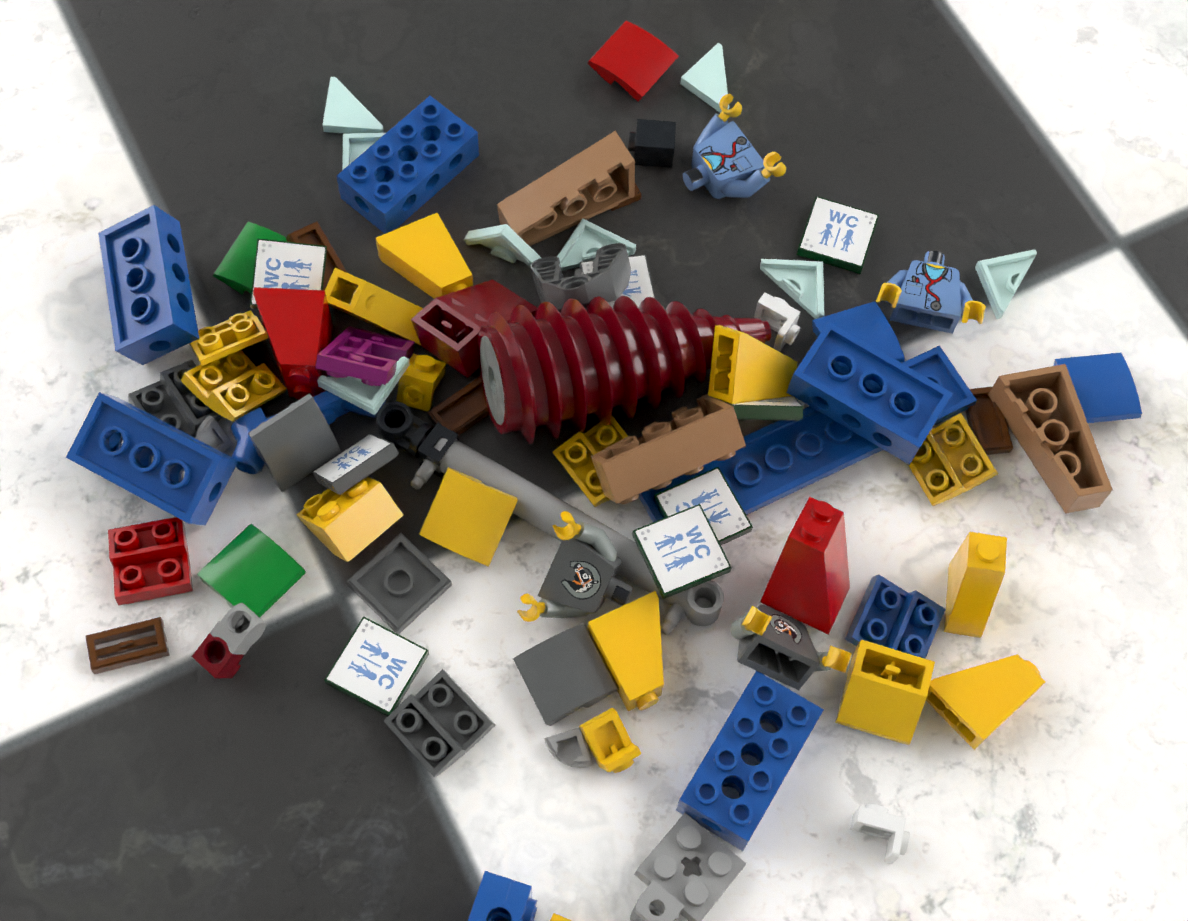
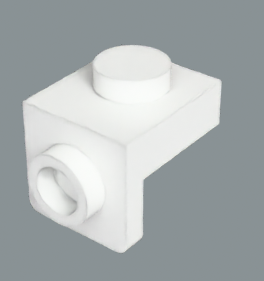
[754,292,801,352]
[850,804,910,864]

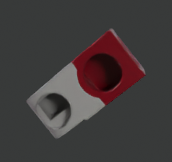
[191,603,266,679]

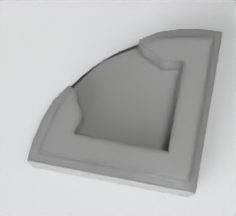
[196,415,234,452]
[545,728,593,768]

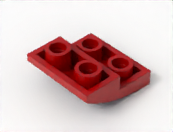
[587,21,679,102]
[108,517,193,606]

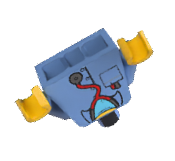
[683,94,786,199]
[876,251,986,334]

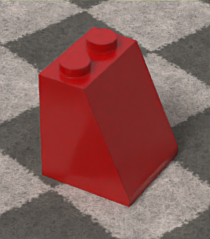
[253,287,333,400]
[760,497,850,635]

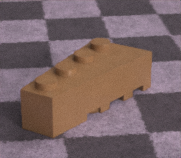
[497,131,635,246]
[988,364,1113,514]
[591,394,746,504]

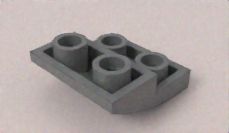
[128,360,224,438]
[248,394,342,492]
[513,623,619,726]
[384,669,496,777]

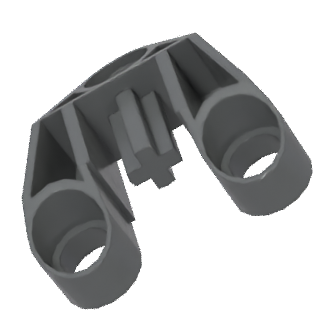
[530,243,631,312]

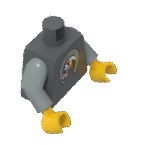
[517,511,634,622]
[730,604,852,690]

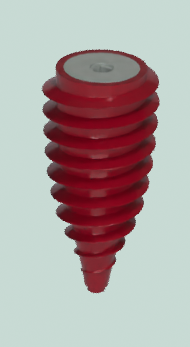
[478,296,771,444]

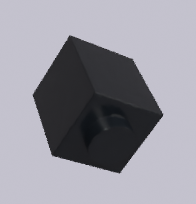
[628,119,676,168]

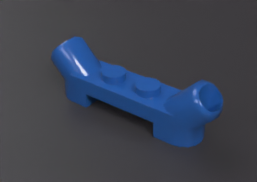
[230,375,386,475]

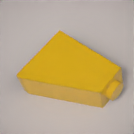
[376,213,473,299]
[708,325,797,404]
[944,532,1007,638]
[588,591,664,711]
[926,654,1046,750]

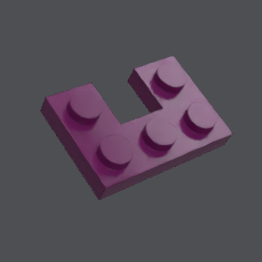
[316,326,415,386]

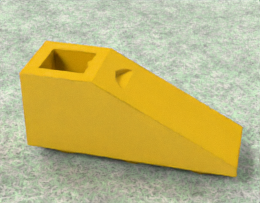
[325,268,423,345]

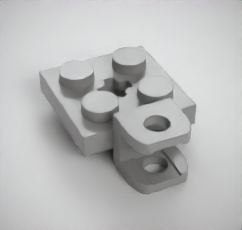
[630,813,746,921]

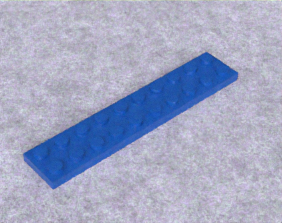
[639,346,977,522]

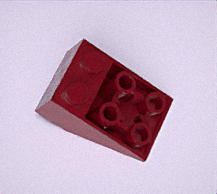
[411,279,537,378]

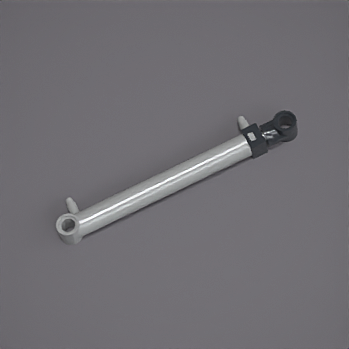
[377,401,724,635]

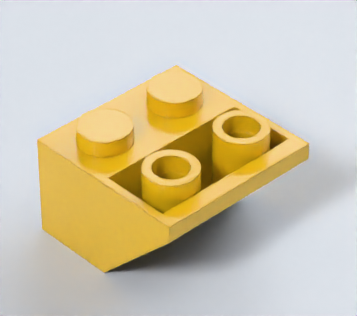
[296,476,403,562]
[835,640,935,745]

